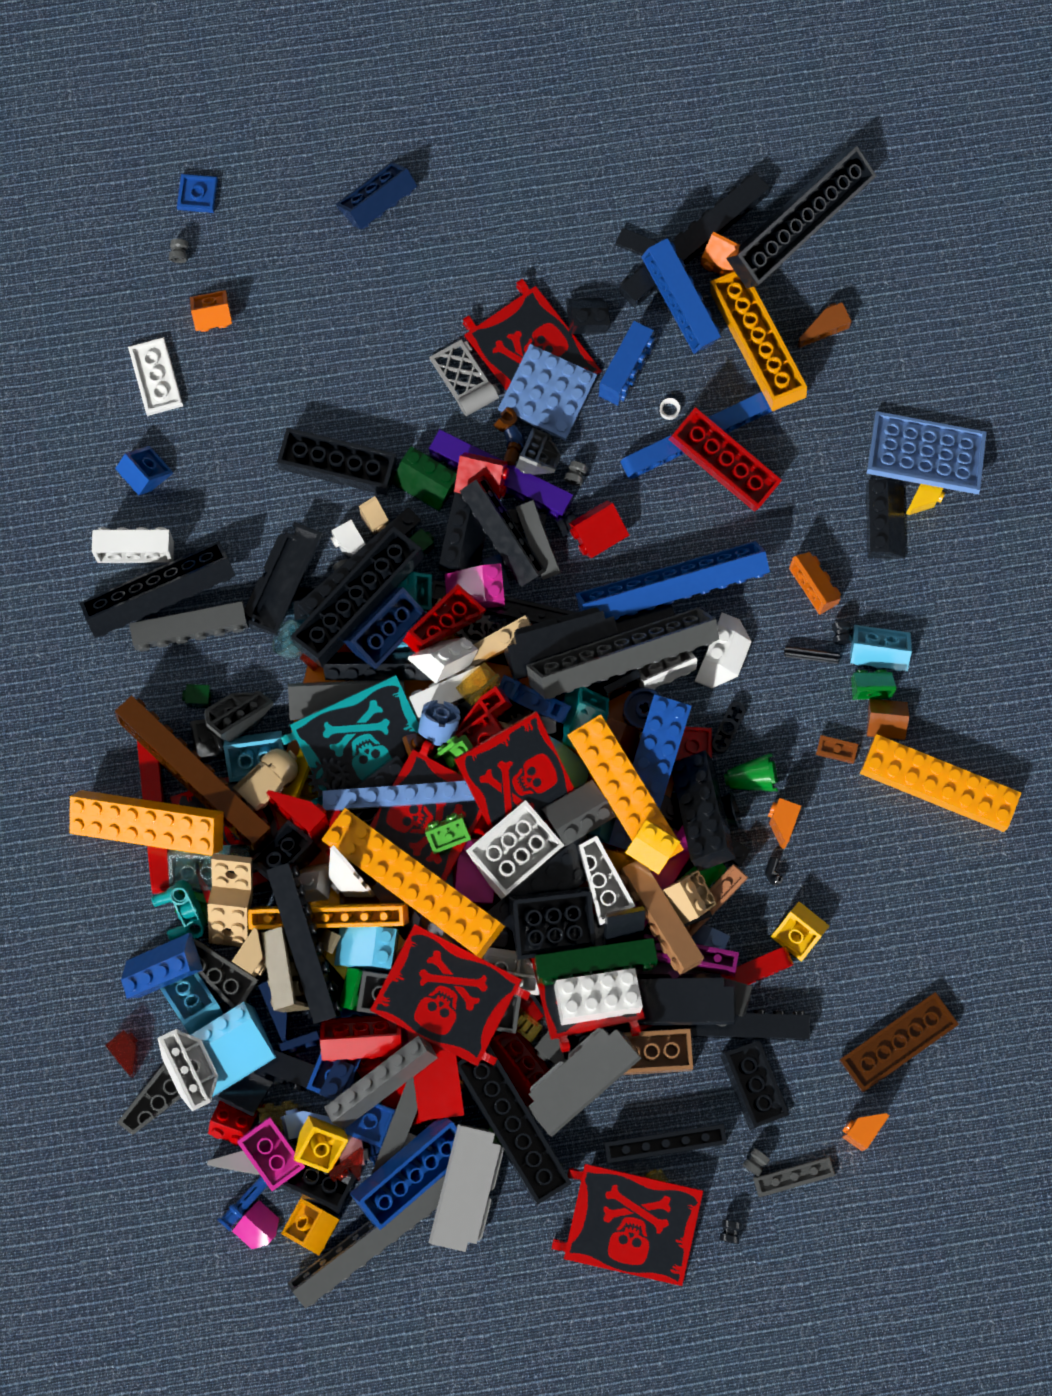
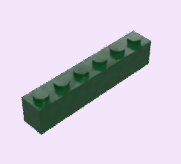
[534,938,658,985]

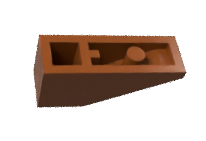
[797,303,851,348]

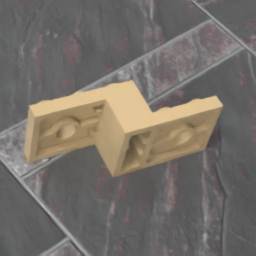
[208,853,253,947]

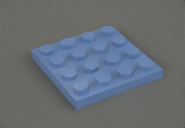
[498,344,597,441]

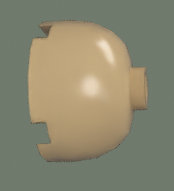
[261,748,298,787]

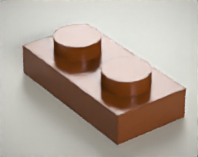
[816,735,858,764]

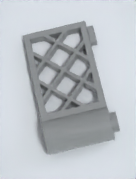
[429,340,500,417]

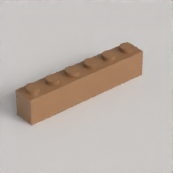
[618,860,704,975]

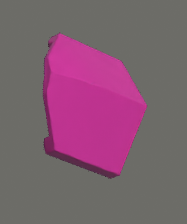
[232,1200,279,1249]

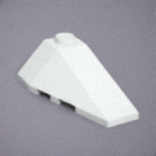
[329,845,375,897]

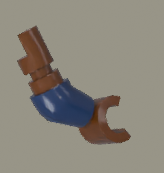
[494,407,525,465]

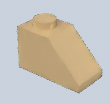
[359,496,389,535]

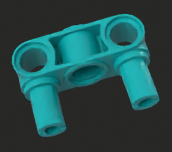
[151,880,207,941]

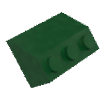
[392,446,457,512]

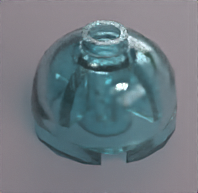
[272,620,303,659]

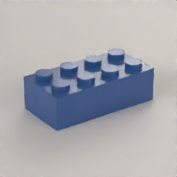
[599,321,655,406]

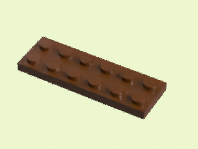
[839,992,959,1093]

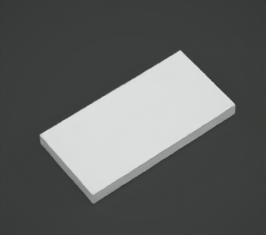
[128,337,183,416]

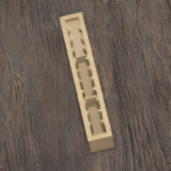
[431,615,532,683]

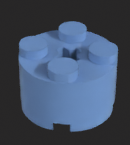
[418,700,460,746]

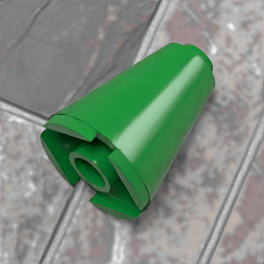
[724,753,779,792]

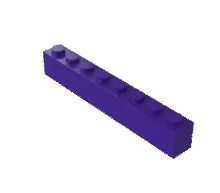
[429,429,573,519]

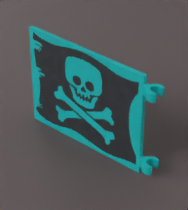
[280,675,419,805]

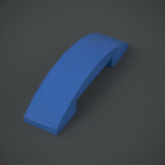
[498,675,571,724]

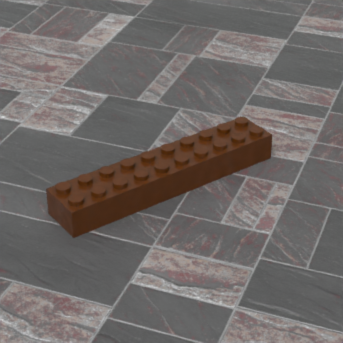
[115,695,271,853]

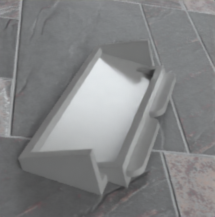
[428,1124,504,1252]

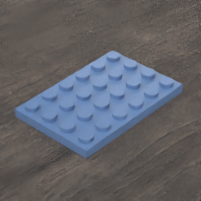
[867,411,987,495]

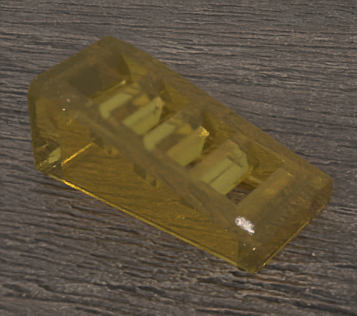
[516,1007,543,1042]

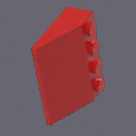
[266,790,330,845]

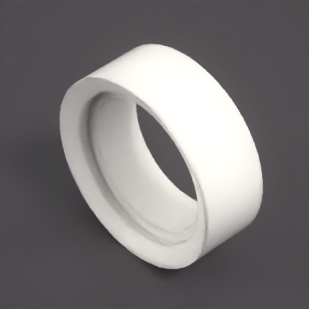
[659,398,680,420]

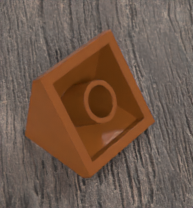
[866,699,909,740]

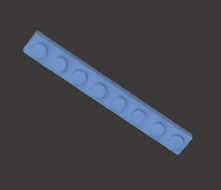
[322,781,475,811]

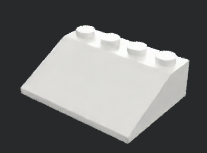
[466,800,564,899]

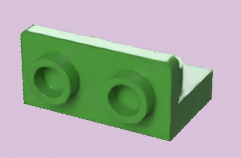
[433,735,473,772]
[425,813,471,854]

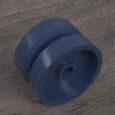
[622,688,661,732]

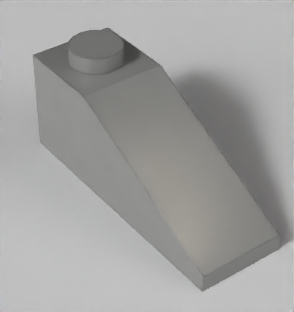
[207,1151,261,1176]

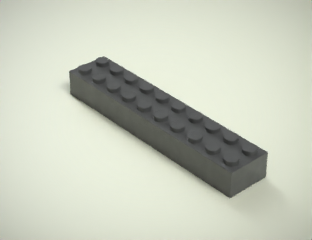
[526,607,719,699]

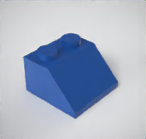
[115,446,173,495]

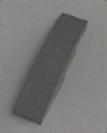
[516,500,561,580]

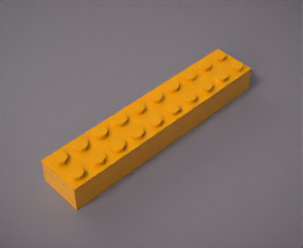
[321,808,505,958]

